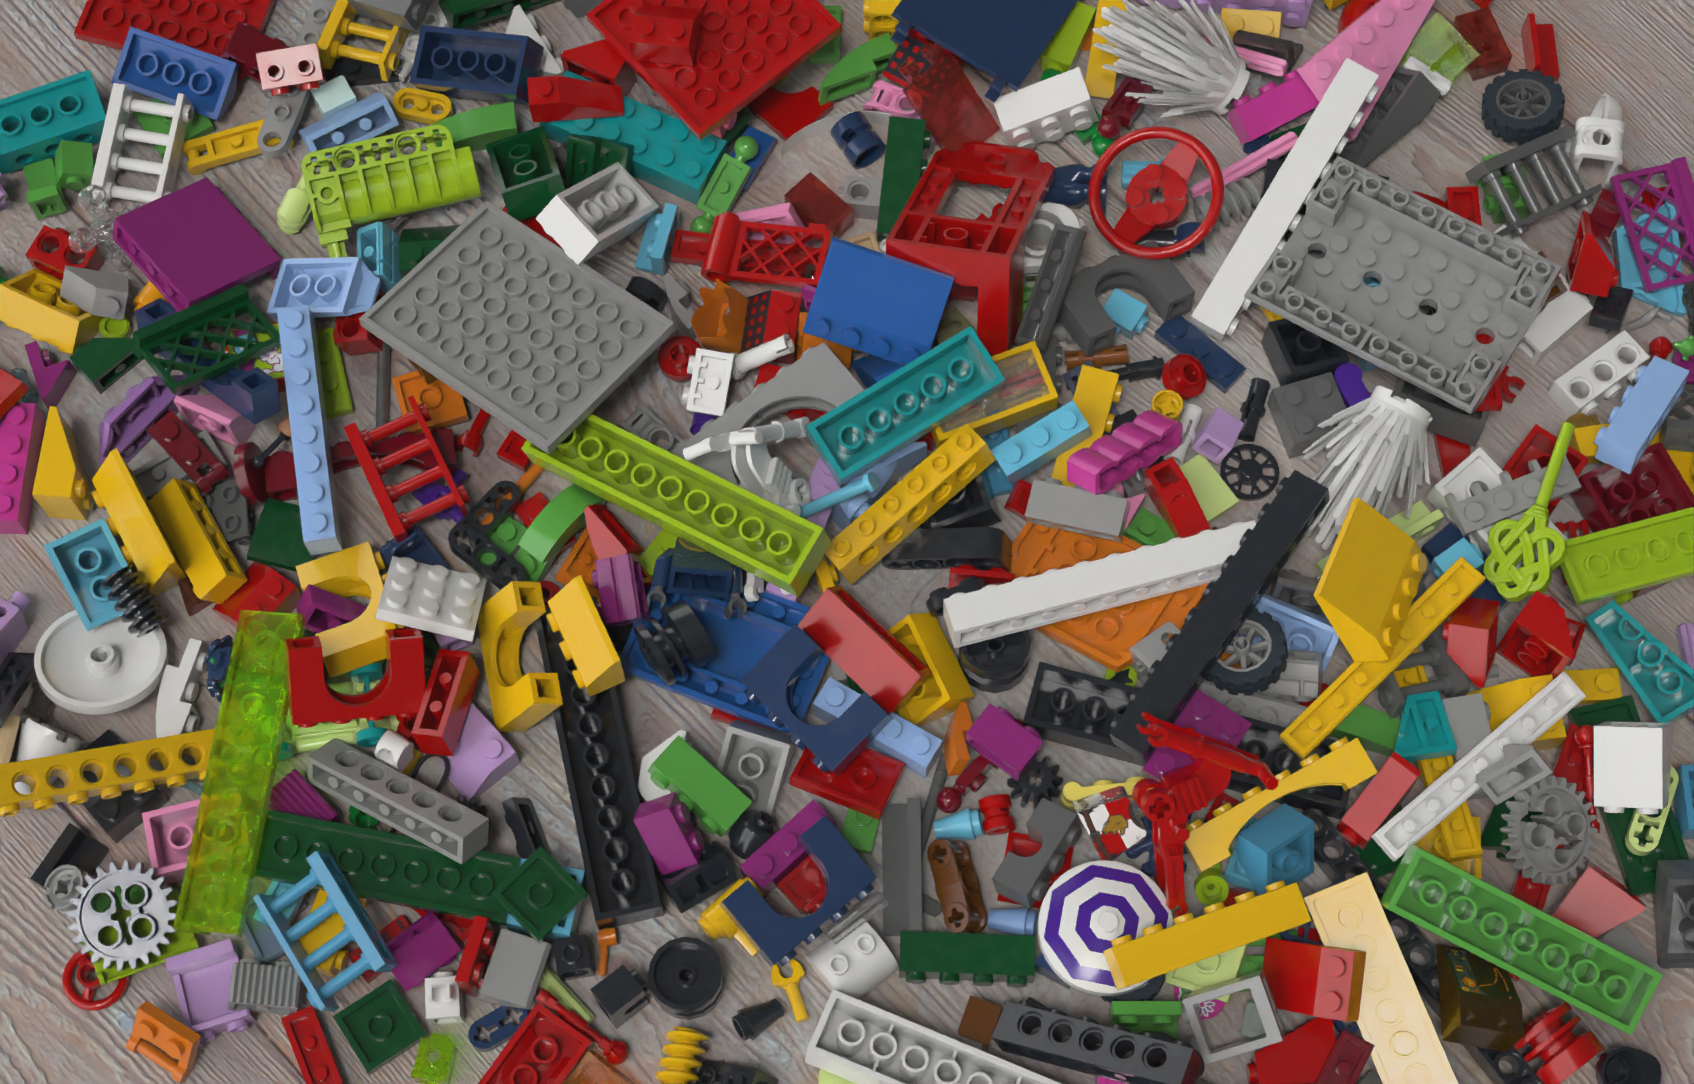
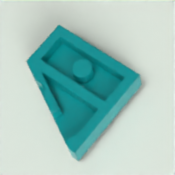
[1394,691,1457,762]

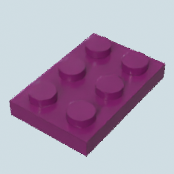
[1141,690,1252,782]

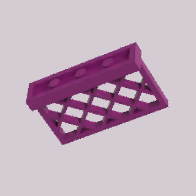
[1609,157,1694,294]

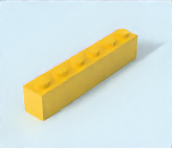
[1103,880,1312,990]

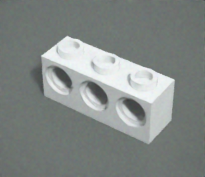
[1547,330,1650,421]

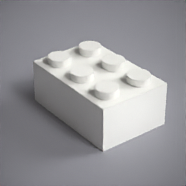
[993,67,1099,149]

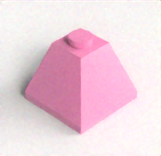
[174,395,258,447]

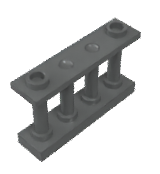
[1465,124,1603,238]
[1377,578,1471,719]

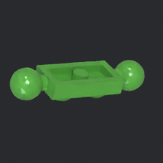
[690,135,758,234]

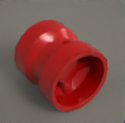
[978,794,1016,836]

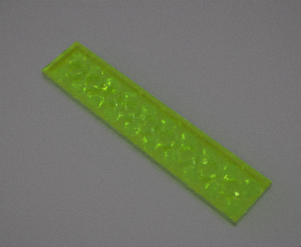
[173,610,306,938]

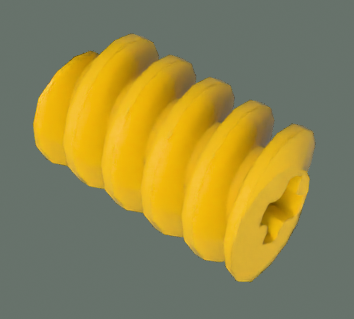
[655,1026,710,1084]

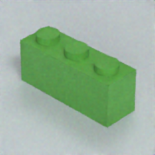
[648,735,752,837]

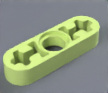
[1625,766,1679,856]

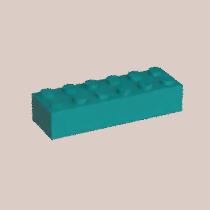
[539,70,728,204]
[805,326,1006,487]

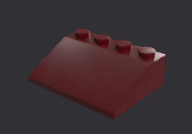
[1570,442,1694,599]

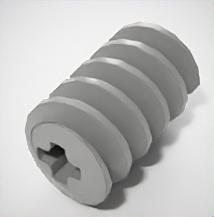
[1193,177,1261,230]

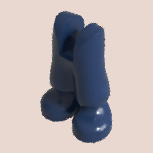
[1042,163,1108,215]

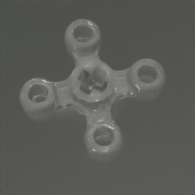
[68,184,143,272]

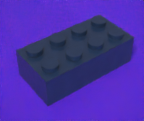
[409,25,544,105]

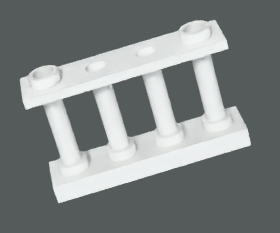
[87,83,194,209]

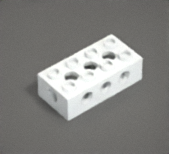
[1426,447,1568,569]

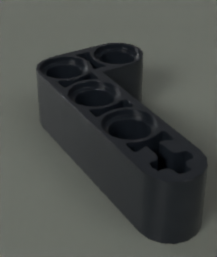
[882,527,1012,573]

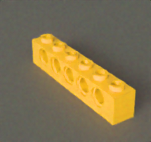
[825,423,996,585]

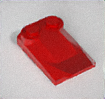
[478,1002,593,1084]

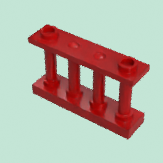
[343,395,470,544]

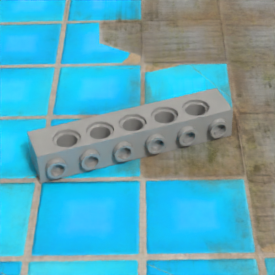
[308,738,489,864]

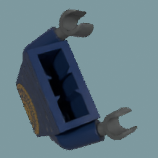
[646,537,747,620]

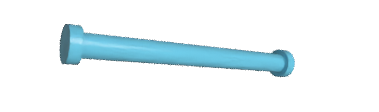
[800,472,879,519]

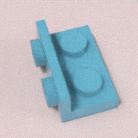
[635,203,680,275]

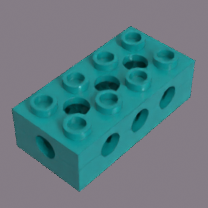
[0,69,107,175]

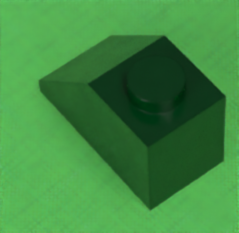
[69,338,141,395]

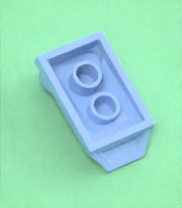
[266,257,381,319]
[832,442,927,530]
[1229,594,1339,674]

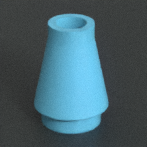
[933,807,983,840]

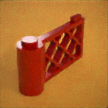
[701,212,833,288]

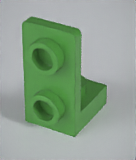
[23,158,68,220]

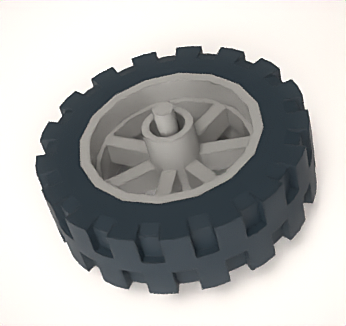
[1207,608,1289,696]

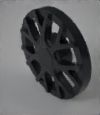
[1220,444,1280,501]

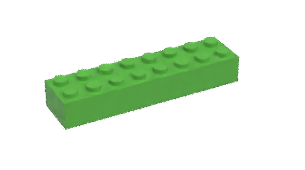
[1380,843,1663,1035]

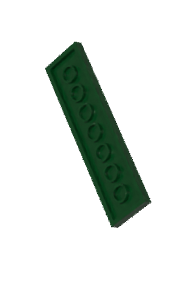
[243,808,521,926]

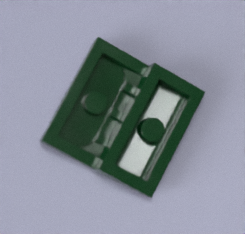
[564,134,634,189]
[247,498,318,572]

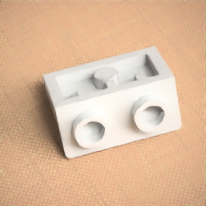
[682,348,734,417]

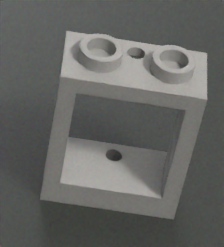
[1181,969,1286,1065]

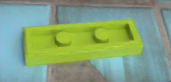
[316,327,354,420]

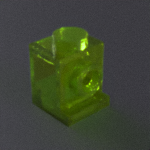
[411,1033,458,1084]

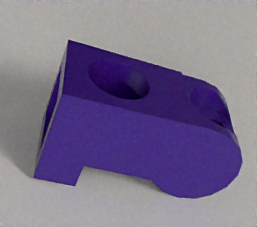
[1334,363,1371,408]

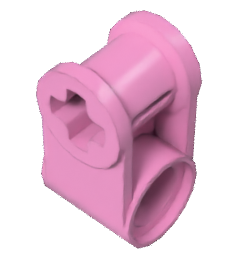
[863,80,922,119]

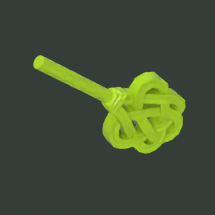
[1483,422,1575,602]

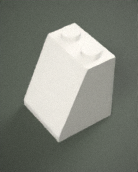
[1594,721,1673,814]

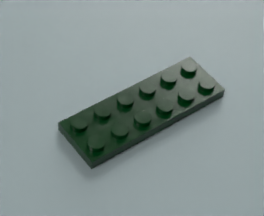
[1567,695,1690,897]

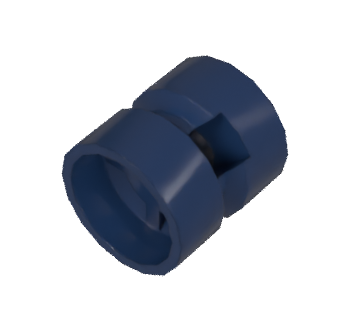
[831,111,886,169]

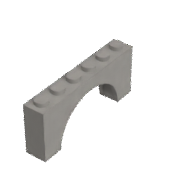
[671,342,864,486]

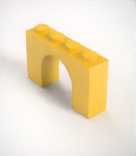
[295,541,404,678]
[477,581,563,732]

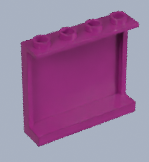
[112,177,281,312]

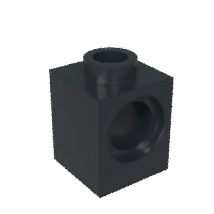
[553,935,594,981]

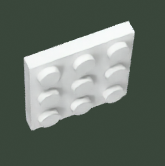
[375,556,487,642]

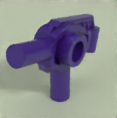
[411,469,468,524]

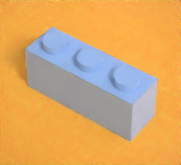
[298,91,399,161]

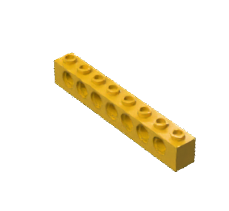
[0,722,260,817]

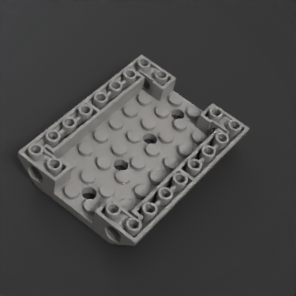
[1244,156,1562,414]

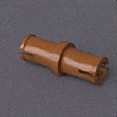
[1064,344,1129,371]

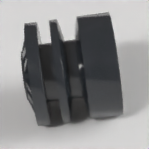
[633,599,717,686]

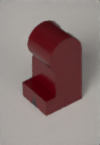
[1590,188,1621,241]

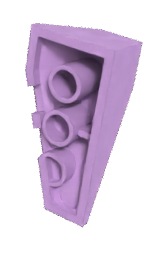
[425,688,520,802]

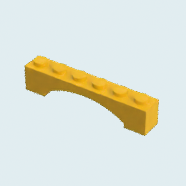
[1184,737,1378,873]

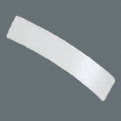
[781,111,891,157]

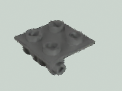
[199,479,253,545]

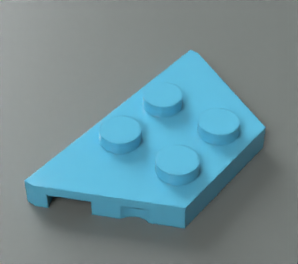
[1613,202,1686,317]

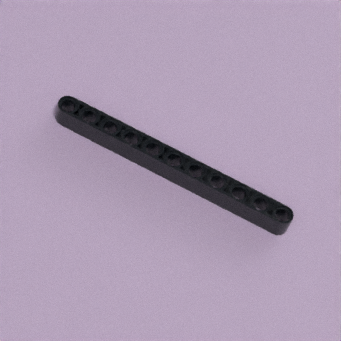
[1302,808,1544,1084]

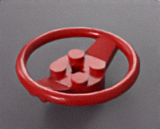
[1088,126,1224,260]

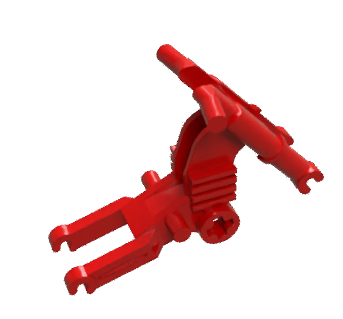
[1132,711,1278,918]

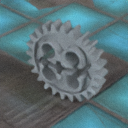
[1500,776,1598,885]

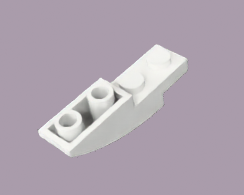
[156,638,207,762]

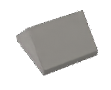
[479,928,552,1010]

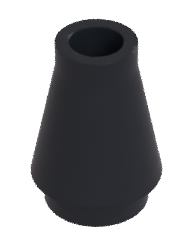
[732,998,784,1041]

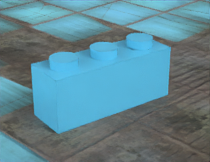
[991,400,1092,485]

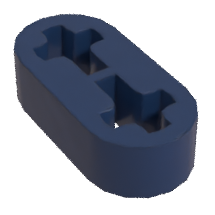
[468,1006,529,1052]

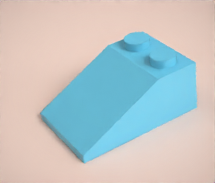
[44,518,132,632]

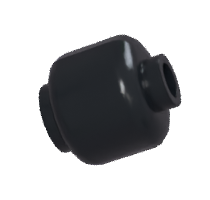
[728,810,777,860]

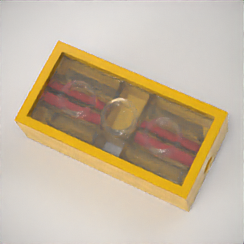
[931,340,1059,448]

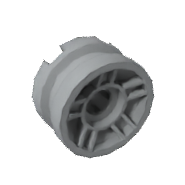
[43,864,92,915]

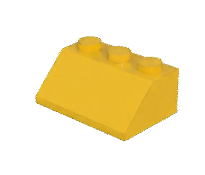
[0,268,102,354]
[546,575,626,697]
[888,613,974,727]

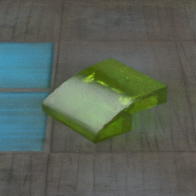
[1400,12,1479,81]

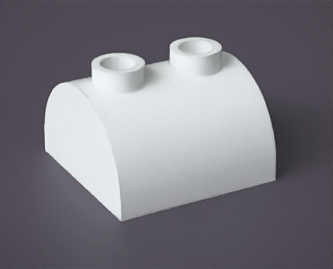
[805,915,899,1000]

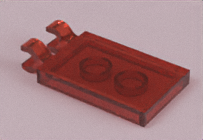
[897,42,1000,152]

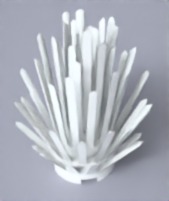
[1092,0,1250,118]
[1302,386,1433,550]

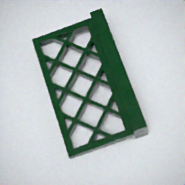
[133,283,281,395]

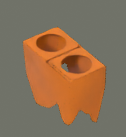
[691,279,748,353]

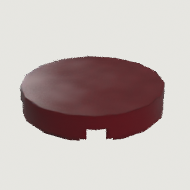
[233,442,269,505]

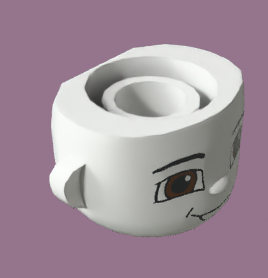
[1024,202,1087,287]

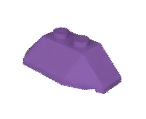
[99,375,200,465]

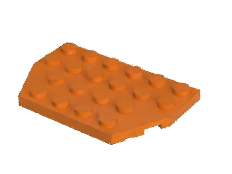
[1009,521,1209,673]

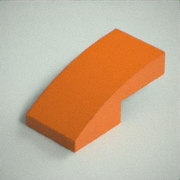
[944,702,973,776]

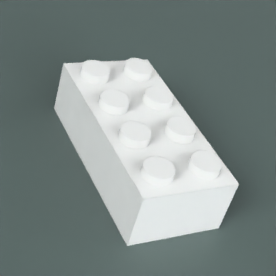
[536,162,659,265]

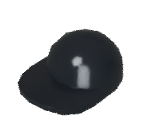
[1596,1046,1662,1084]

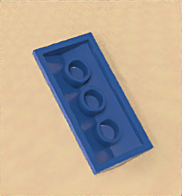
[111,27,239,121]

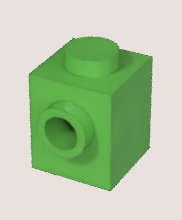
[55,140,96,191]

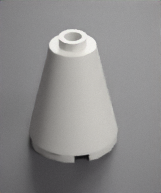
[10,714,84,810]

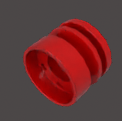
[1513,1002,1605,1084]

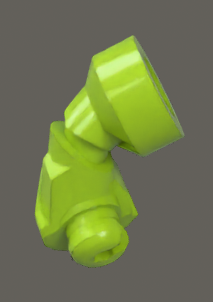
[1194,845,1234,906]

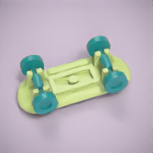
[245,663,399,762]

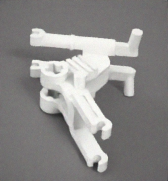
[683,417,811,602]

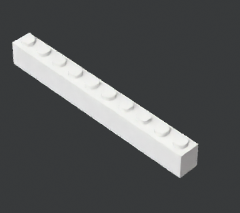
[1190,58,1380,342]
[943,520,1256,648]

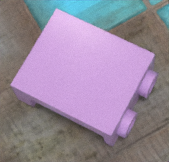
[165,938,256,1044]

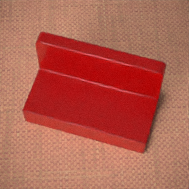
[1521,13,1560,82]

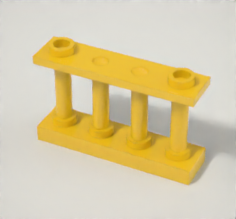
[317,0,410,82]

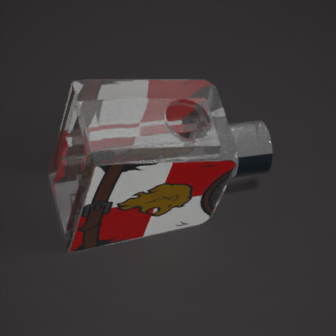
[1072,786,1148,861]

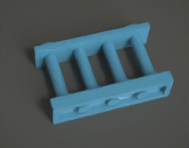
[253,851,398,1012]

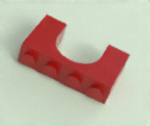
[285,627,425,728]

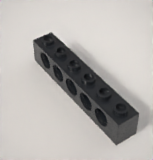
[992,1001,1202,1084]

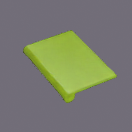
[90,888,199,986]

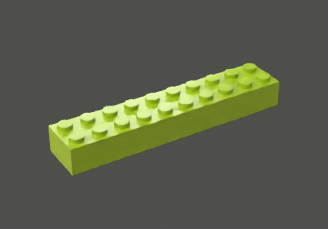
[521,414,832,597]

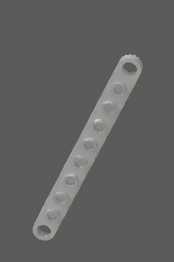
[257,0,337,159]

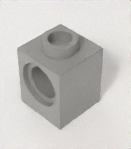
[838,176,882,220]

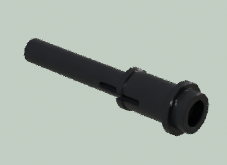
[1065,355,1165,390]

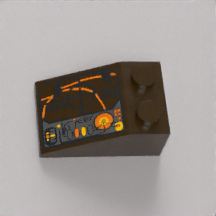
[1436,944,1524,1052]

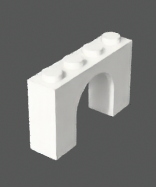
[1494,224,1593,365]

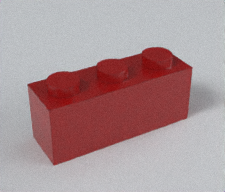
[411,649,480,756]

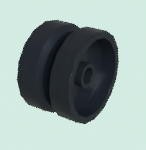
[958,630,1031,693]
[648,937,725,1020]

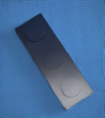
[1154,315,1246,394]

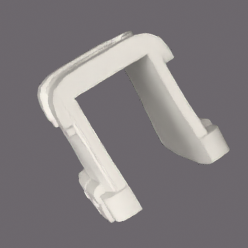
[1563,117,1625,189]

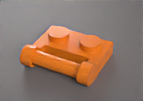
[126,1000,201,1084]

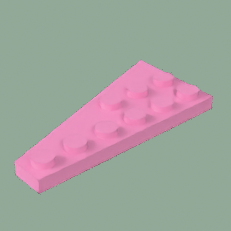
[1296,0,1435,143]

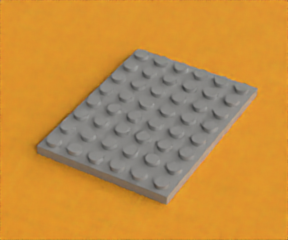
[359,201,675,454]

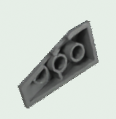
[1338,67,1441,168]

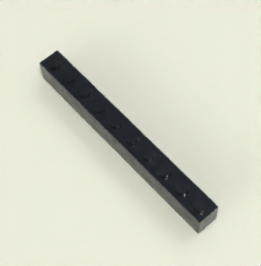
[1110,470,1329,764]

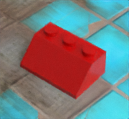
[1496,591,1574,680]

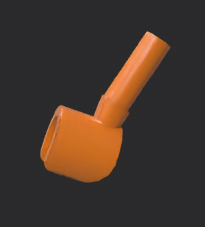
[597,927,618,976]

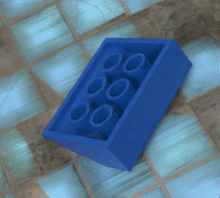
[802,237,954,366]

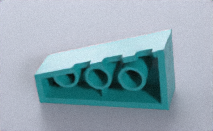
[1585,600,1694,724]

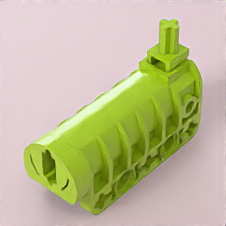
[301,124,482,258]

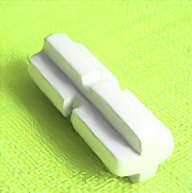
[1403,57,1453,95]

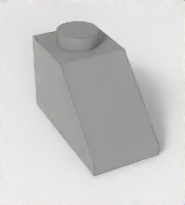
[60,265,128,320]

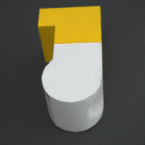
[375,729,422,776]

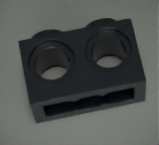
[656,841,739,914]

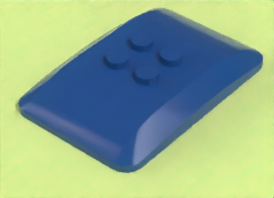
[620,582,830,733]

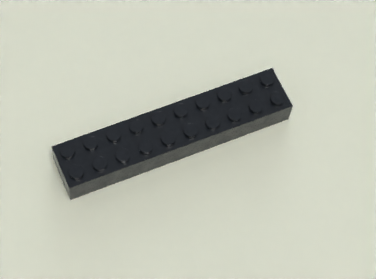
[535,597,664,930]
[1022,662,1351,820]

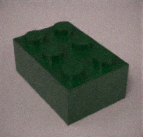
[486,126,566,221]

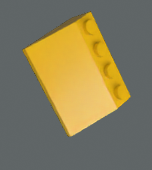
[91,448,187,597]
[1313,498,1427,662]

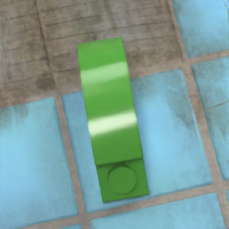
[515,484,606,582]

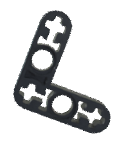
[448,480,526,590]

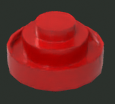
[658,336,701,381]
[1162,354,1207,401]

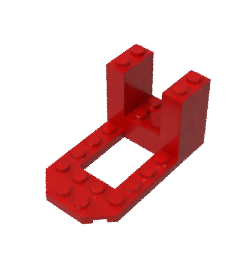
[886,141,1055,356]

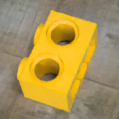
[863,0,901,46]

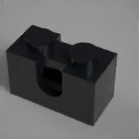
[590,964,649,1029]

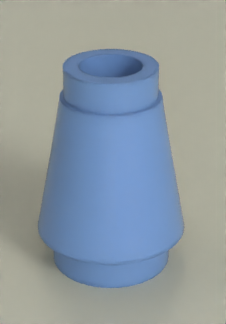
[988,907,1038,936]

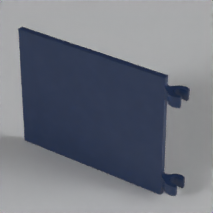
[890,0,1078,103]

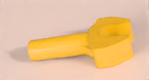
[771,958,809,1023]

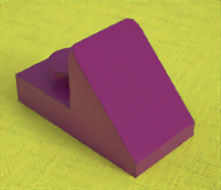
[25,341,76,409]

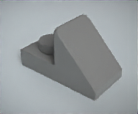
[1476,744,1553,806]

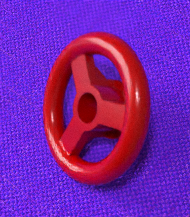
[62,949,129,1011]

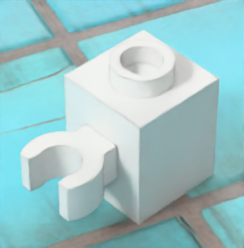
[425,972,464,1025]

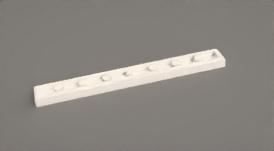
[1371,671,1586,862]

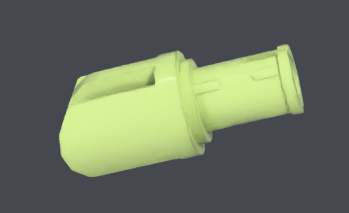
[277,171,320,235]

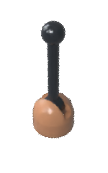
[251,415,292,468]

